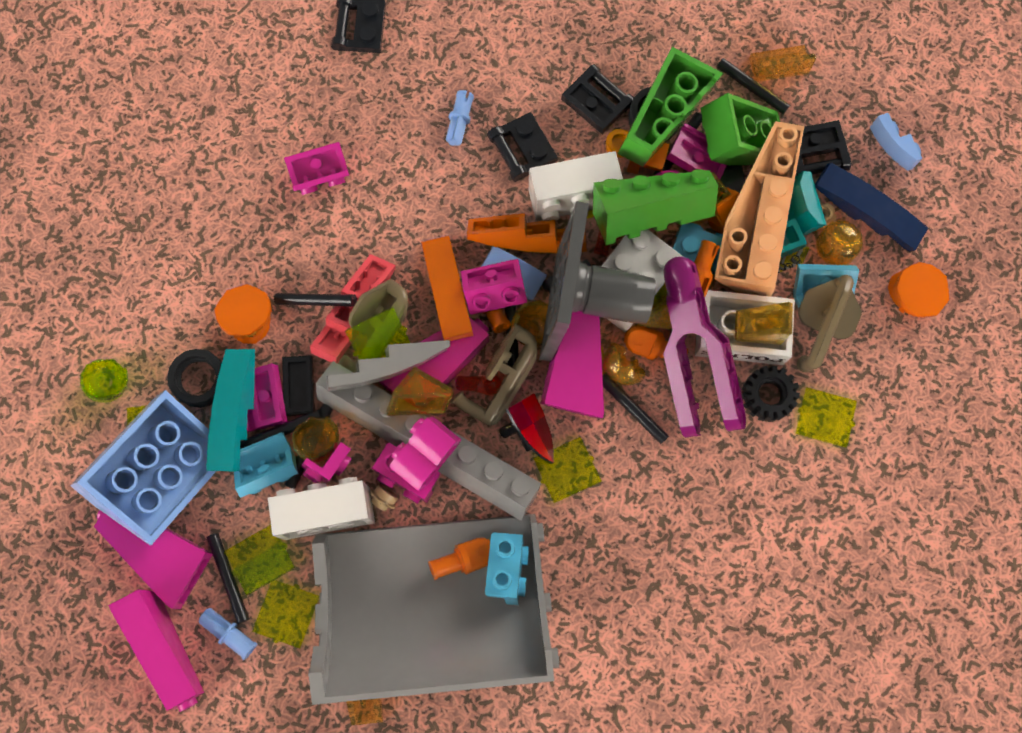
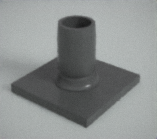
[539,201,656,362]

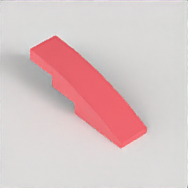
[310,254,396,363]

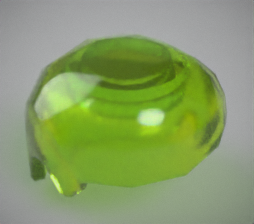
[80,359,128,403]

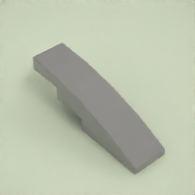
[326,340,450,392]

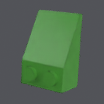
[700,93,780,166]

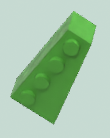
[618,47,723,167]
[593,169,718,245]

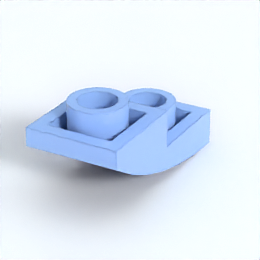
[870,113,922,171]
[481,246,547,301]

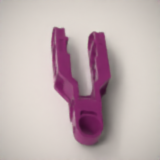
[663,257,746,438]

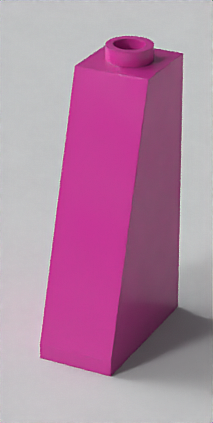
[540,311,604,418]
[379,317,489,412]
[94,510,213,609]
[108,589,204,712]

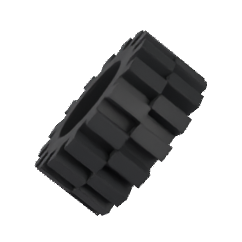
[741,365,800,422]

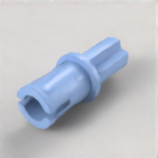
[446,90,474,146]
[198,608,257,660]

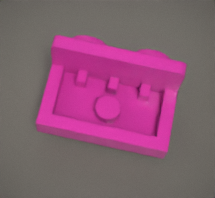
[284,142,350,195]
[301,442,351,483]
[372,443,440,504]

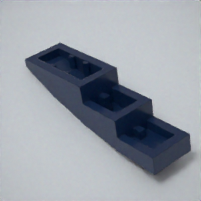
[815,163,928,252]

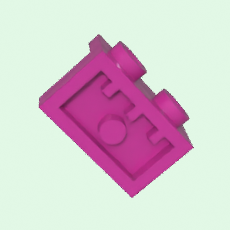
[461,259,527,315]

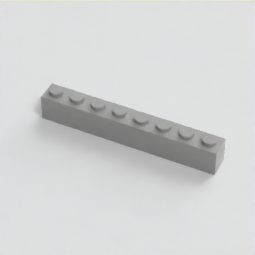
[316,361,541,521]

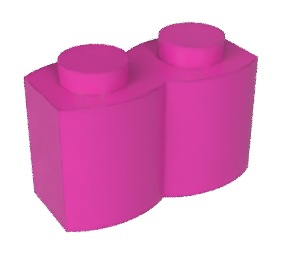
[389,416,461,491]

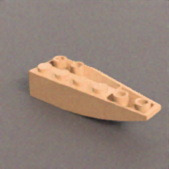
[714,121,804,297]

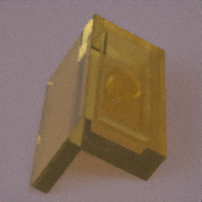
[749,45,816,82]

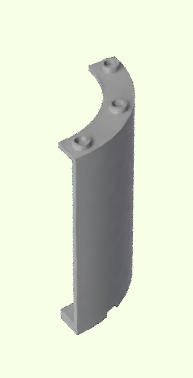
[308,514,559,705]

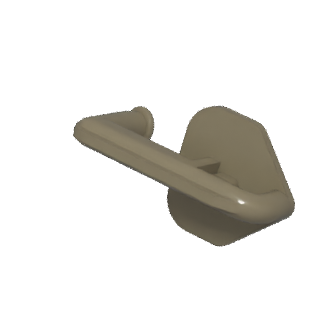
[797,275,862,372]
[338,279,408,373]
[450,324,537,425]

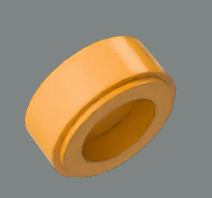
[605,129,628,158]

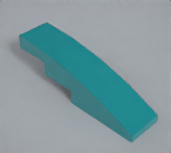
[206,349,255,472]

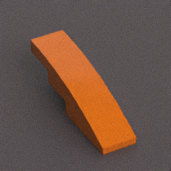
[467,213,587,253]
[421,236,474,341]

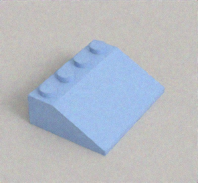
[70,390,216,545]

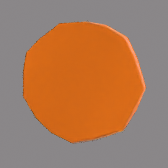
[888,262,949,317]
[214,284,272,344]

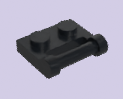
[331,0,386,53]
[561,64,634,134]
[487,112,558,182]
[796,120,851,176]

